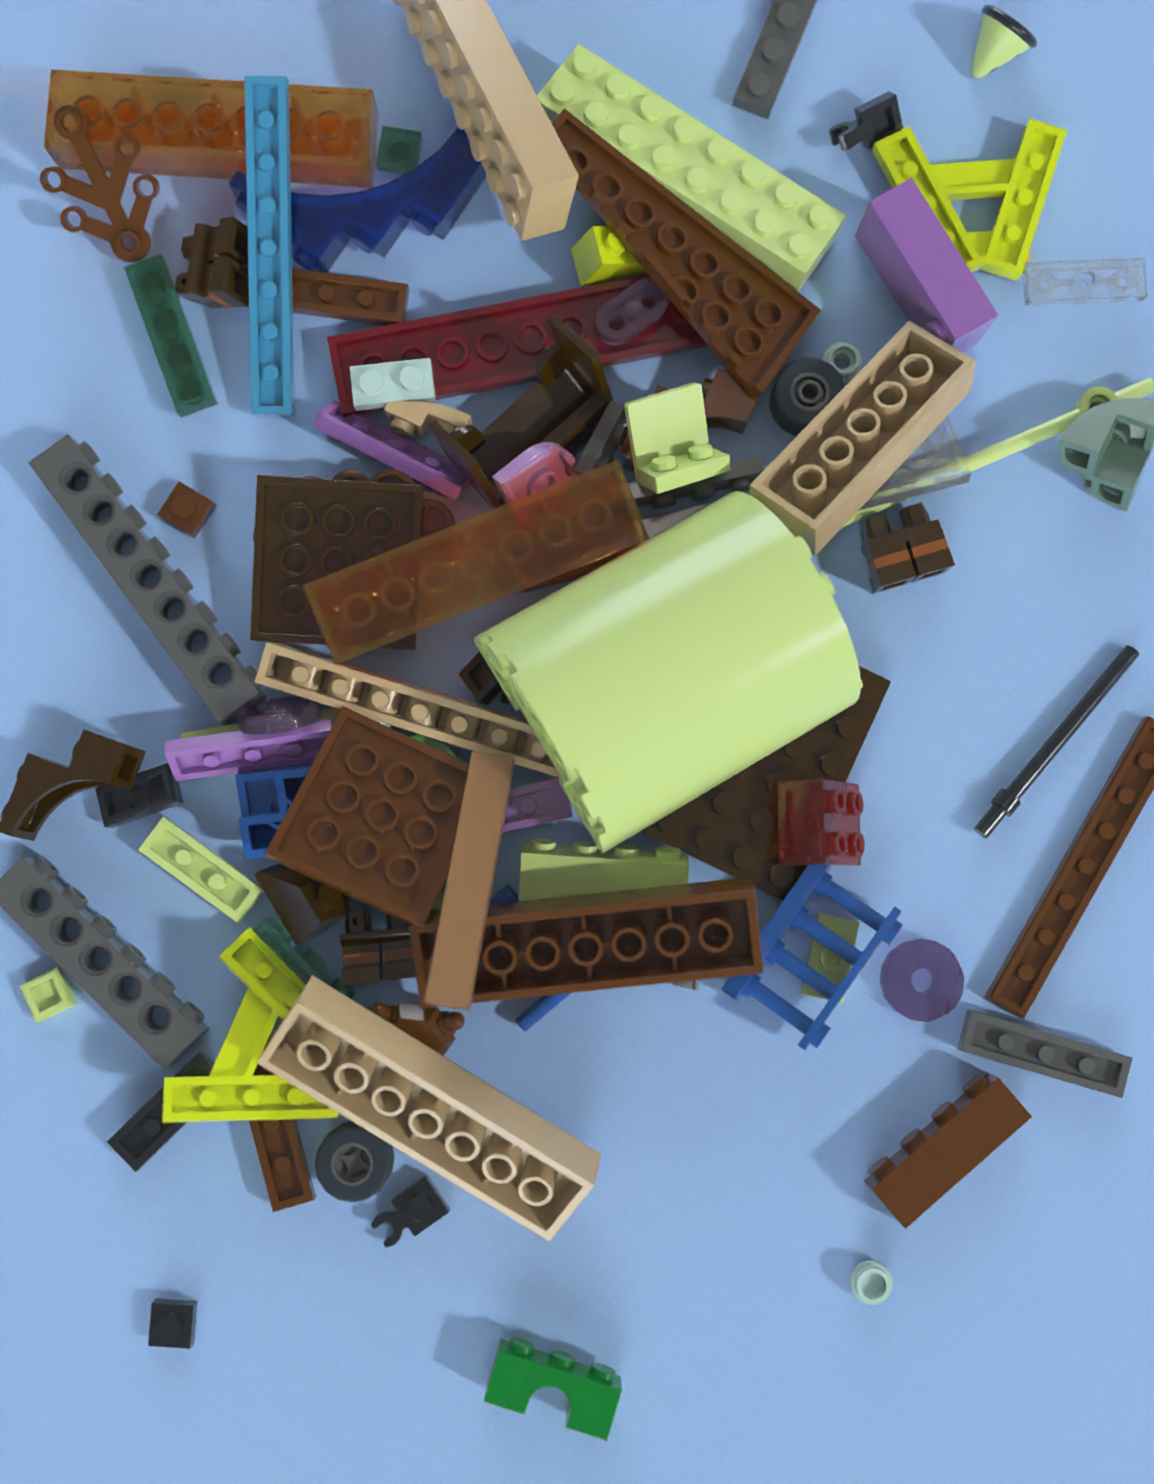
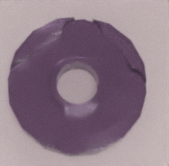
[237,696,322,735]
[880,938,964,1022]

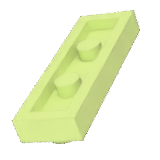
[138,817,263,923]

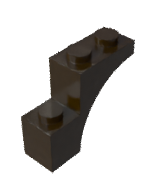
[0,729,146,841]

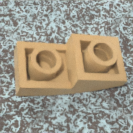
[384,401,473,438]

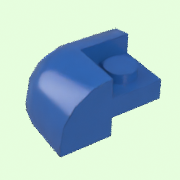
[235,763,313,860]

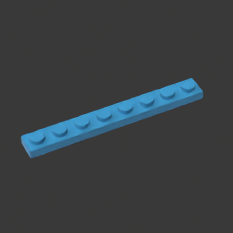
[244,76,295,415]

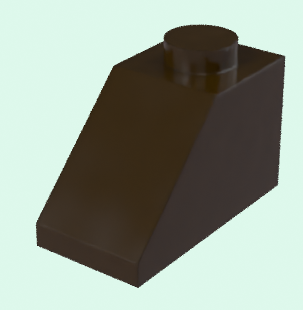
[254,863,351,945]

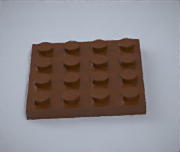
[265,706,469,928]

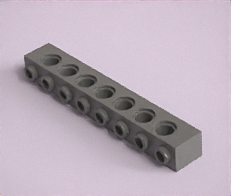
[28,434,267,726]

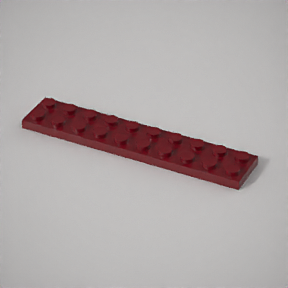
[327,274,709,418]

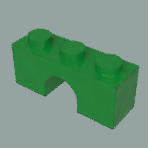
[483,1337,622,1441]

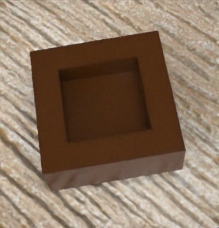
[157,481,216,538]

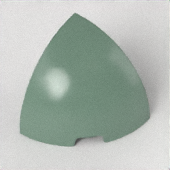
[1058,398,1154,512]

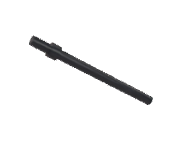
[974,645,1139,839]

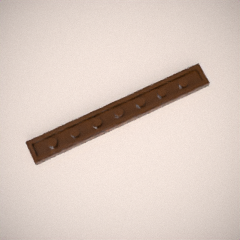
[984,716,1154,1019]

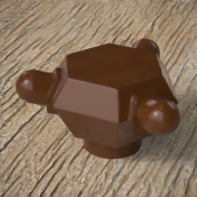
[370,1002,465,1056]

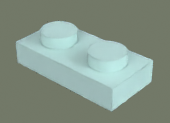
[350,358,436,411]

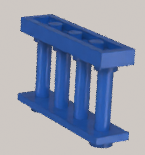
[721,853,903,1051]

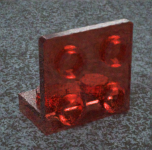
[778,779,865,866]

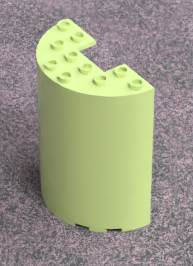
[474,491,863,854]

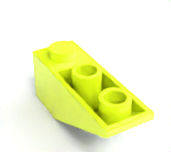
[571,226,648,286]

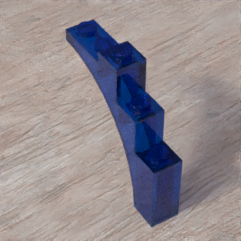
[228,127,486,273]

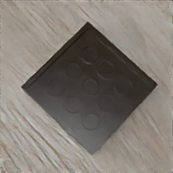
[250,475,424,650]

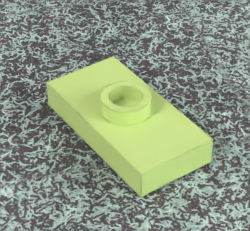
[800,913,860,1003]

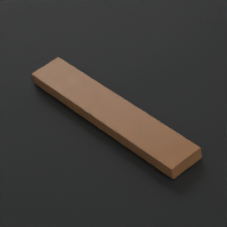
[424,751,515,1011]

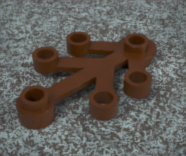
[40,105,160,263]

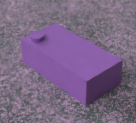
[855,178,998,352]

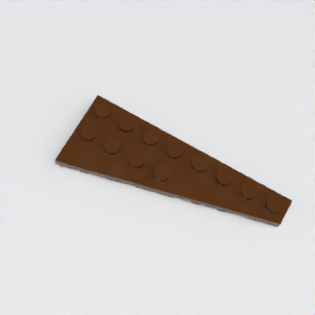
[552,108,821,400]

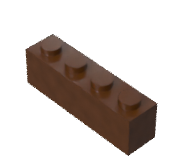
[864,1072,1032,1229]

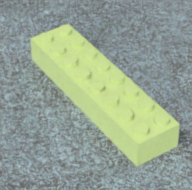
[537,44,847,292]

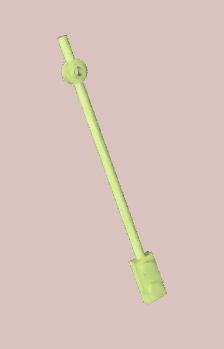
[842,378,1154,528]

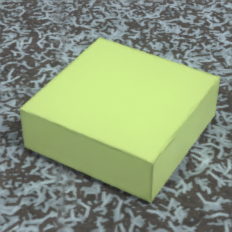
[19,967,78,1023]

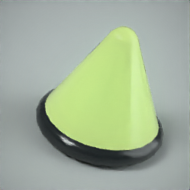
[971,5,1037,79]

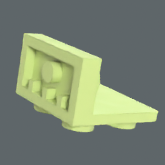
[624,382,731,494]

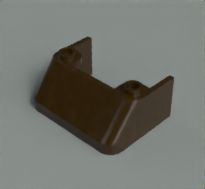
[429,314,614,516]

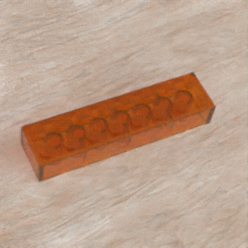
[44,69,379,188]
[303,459,649,665]

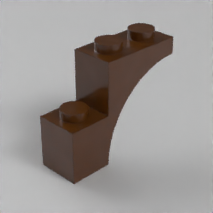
[620,367,758,473]

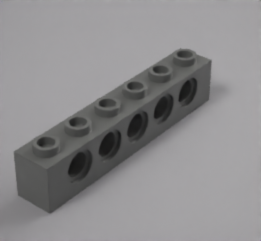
[0,856,209,1069]

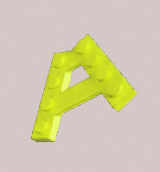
[872,118,1067,281]
[163,927,338,1123]

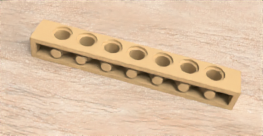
[255,642,560,778]

